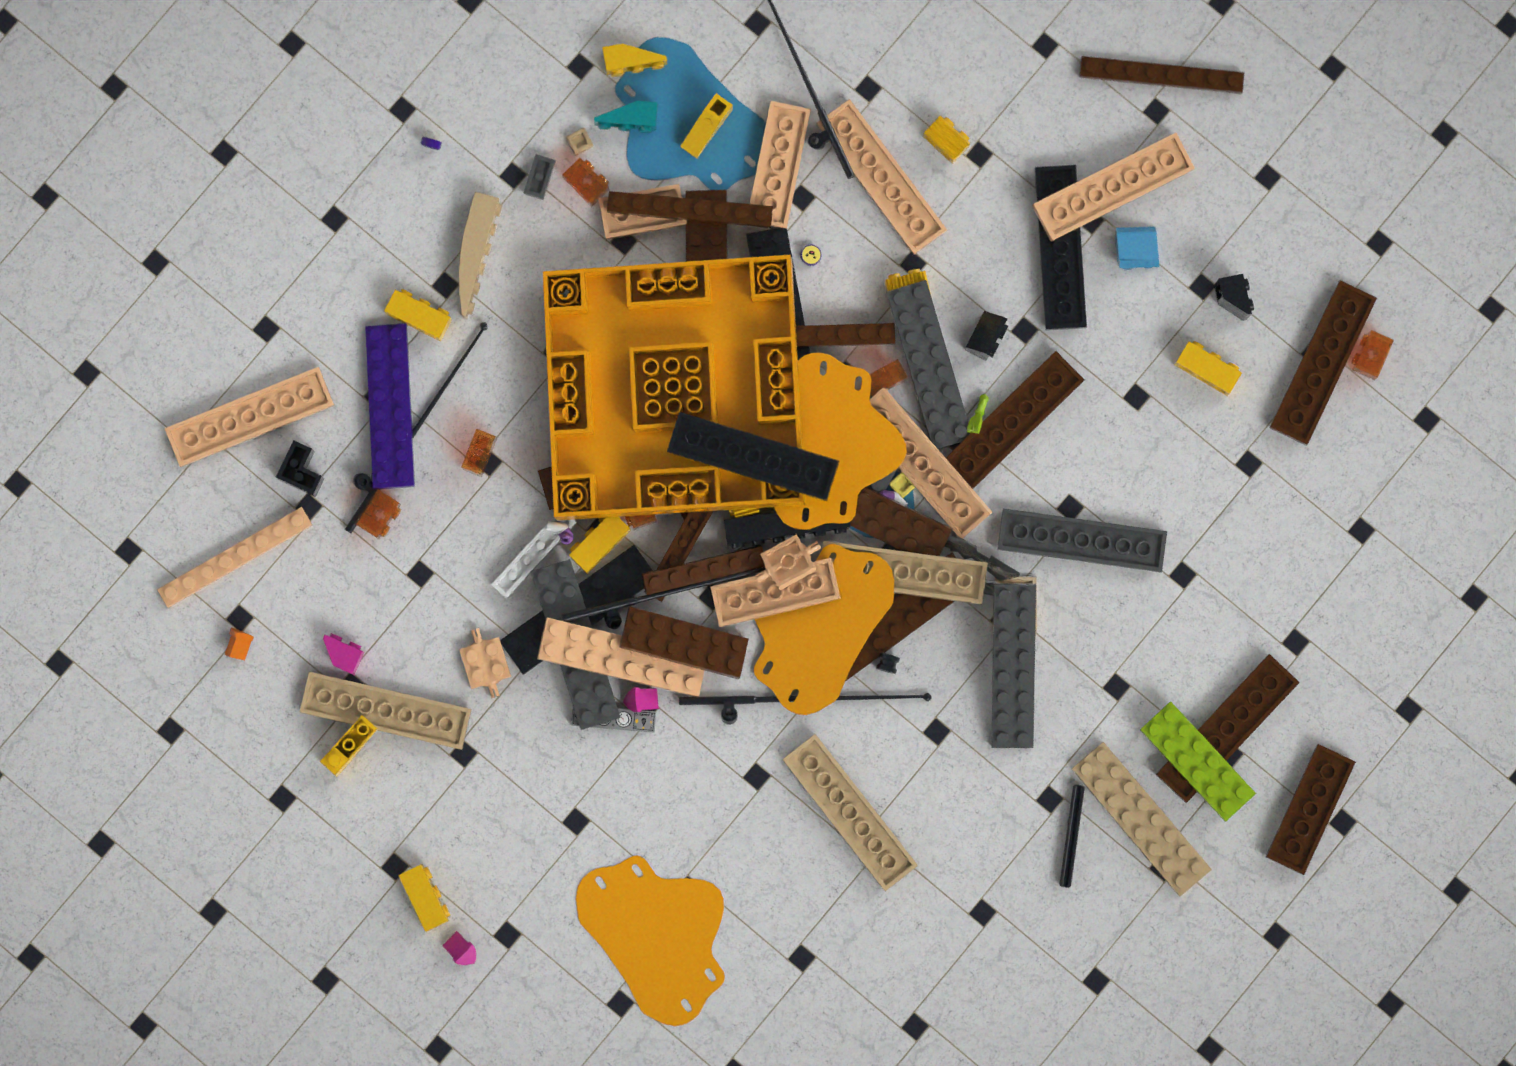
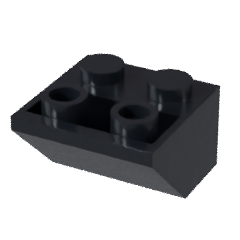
[1214,274,1254,321]
[965,311,1008,361]

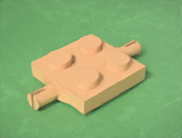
[755,534,821,590]
[459,628,511,698]

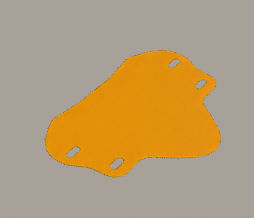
[774,353,907,530]
[754,544,894,715]
[576,856,725,1026]

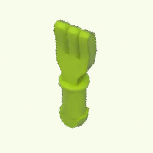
[967,394,989,433]

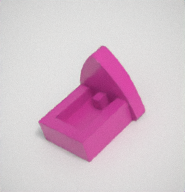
[623,687,659,712]
[442,931,476,965]

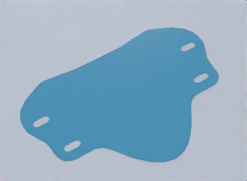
[615,37,766,190]

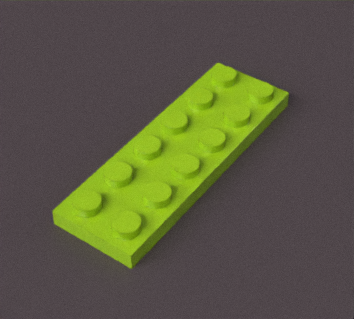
[1140,701,1256,822]

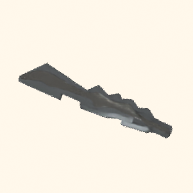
[944,534,1020,581]

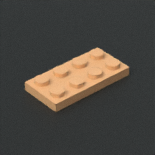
[598,184,687,240]

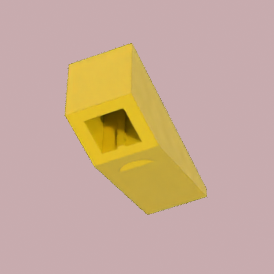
[602,43,667,77]
[680,93,733,159]
[320,715,378,777]

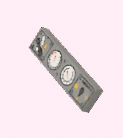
[571,707,656,733]

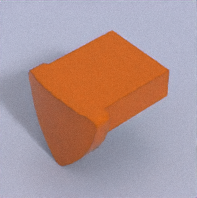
[224,627,254,661]

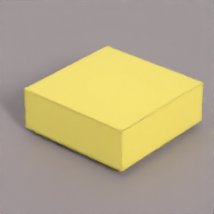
[889,472,916,498]

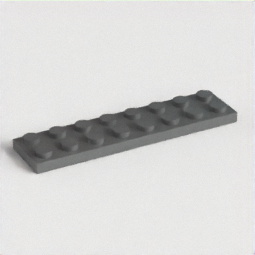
[886,280,971,449]
[997,508,1167,573]
[530,559,621,730]
[991,583,1036,748]

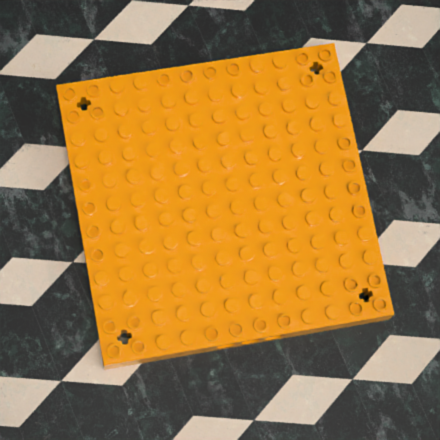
[543,255,806,521]

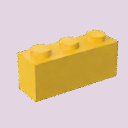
[384,289,452,342]
[1174,341,1242,396]
[569,517,631,574]
[398,864,451,932]

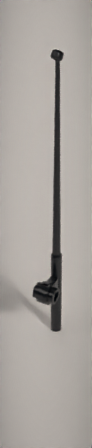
[768,0,855,179]
[344,322,488,534]
[561,567,766,630]
[679,693,932,725]

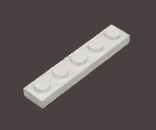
[491,516,577,599]

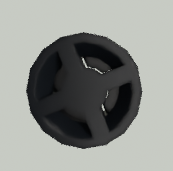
[876,653,900,674]

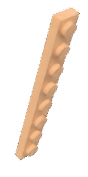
[157,507,313,608]

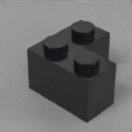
[276,440,324,497]

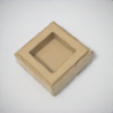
[566,128,594,156]

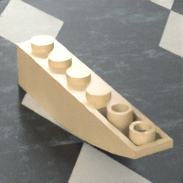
[459,192,503,319]

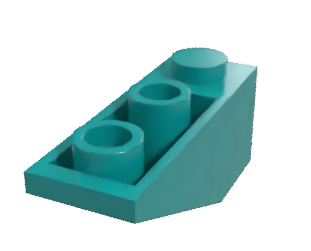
[594,101,658,133]

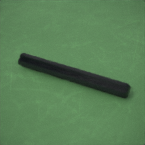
[1059,785,1085,888]

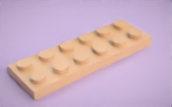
[750,101,811,229]
[710,558,841,627]

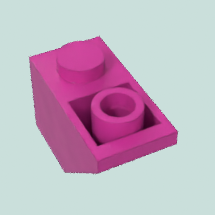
[323,633,365,675]

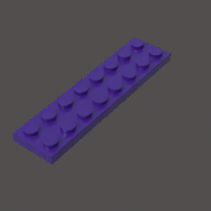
[365,323,415,490]

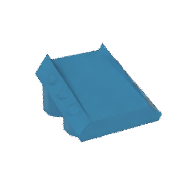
[1115,227,1159,270]

